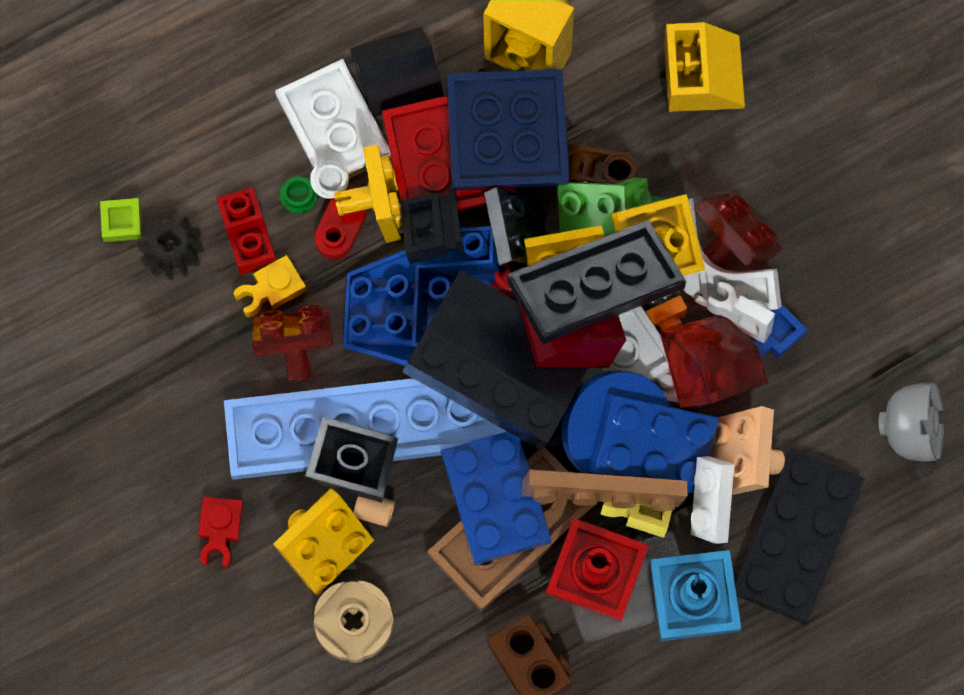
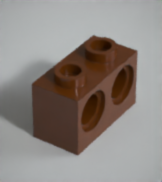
[487,614,574,695]

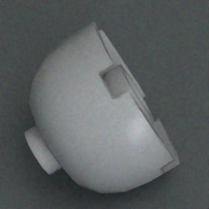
[879,383,944,462]

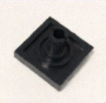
[484,187,547,270]

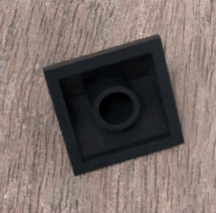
[350,27,444,117]
[304,417,398,503]

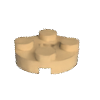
[314,581,394,663]

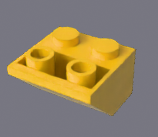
[664,22,745,112]

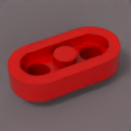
[315,186,369,260]

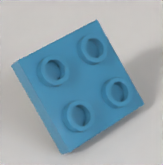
[649,550,741,641]

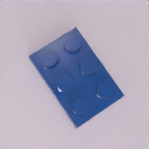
[589,393,719,493]
[441,431,551,566]

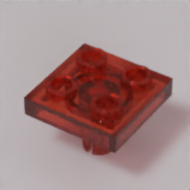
[694,193,783,266]
[252,305,333,380]

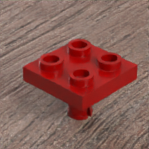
[545,518,649,622]

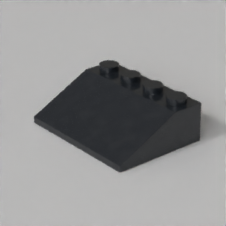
[402,270,588,451]

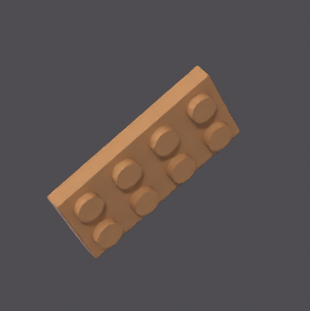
[427,447,598,612]

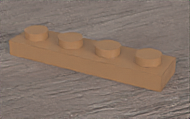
[522,469,687,511]

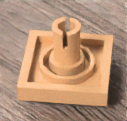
[710,406,785,495]

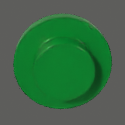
[280,176,318,214]

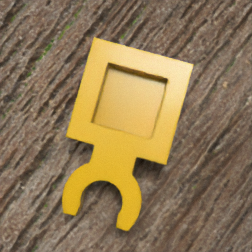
[233,255,307,317]

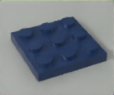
[446,69,569,190]

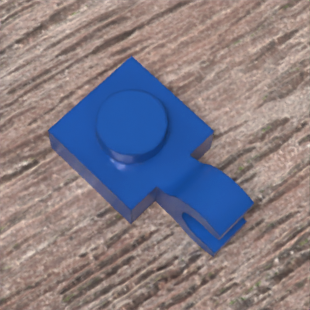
[739,304,808,371]

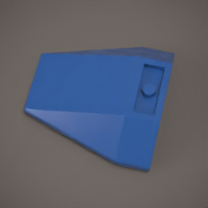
[343,226,506,366]

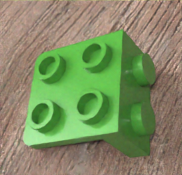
[558,178,651,237]

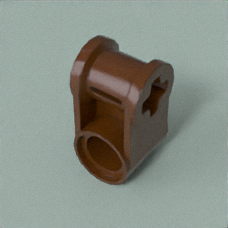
[568,145,637,184]

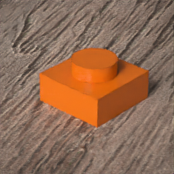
[645,295,687,335]

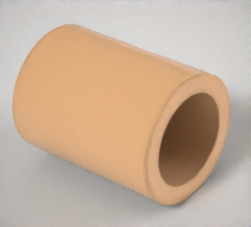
[353,496,395,527]

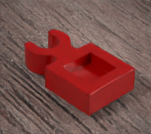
[198,497,244,569]

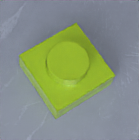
[100,198,142,242]

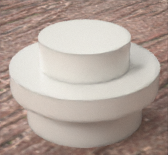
[310,160,349,198]

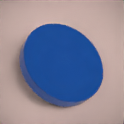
[561,370,670,474]

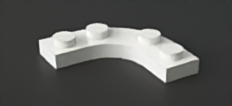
[683,198,782,310]

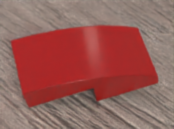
[216,187,276,275]

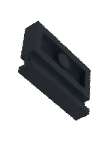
[401,189,465,264]

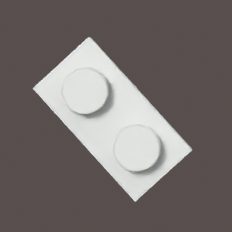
[691,456,734,544]

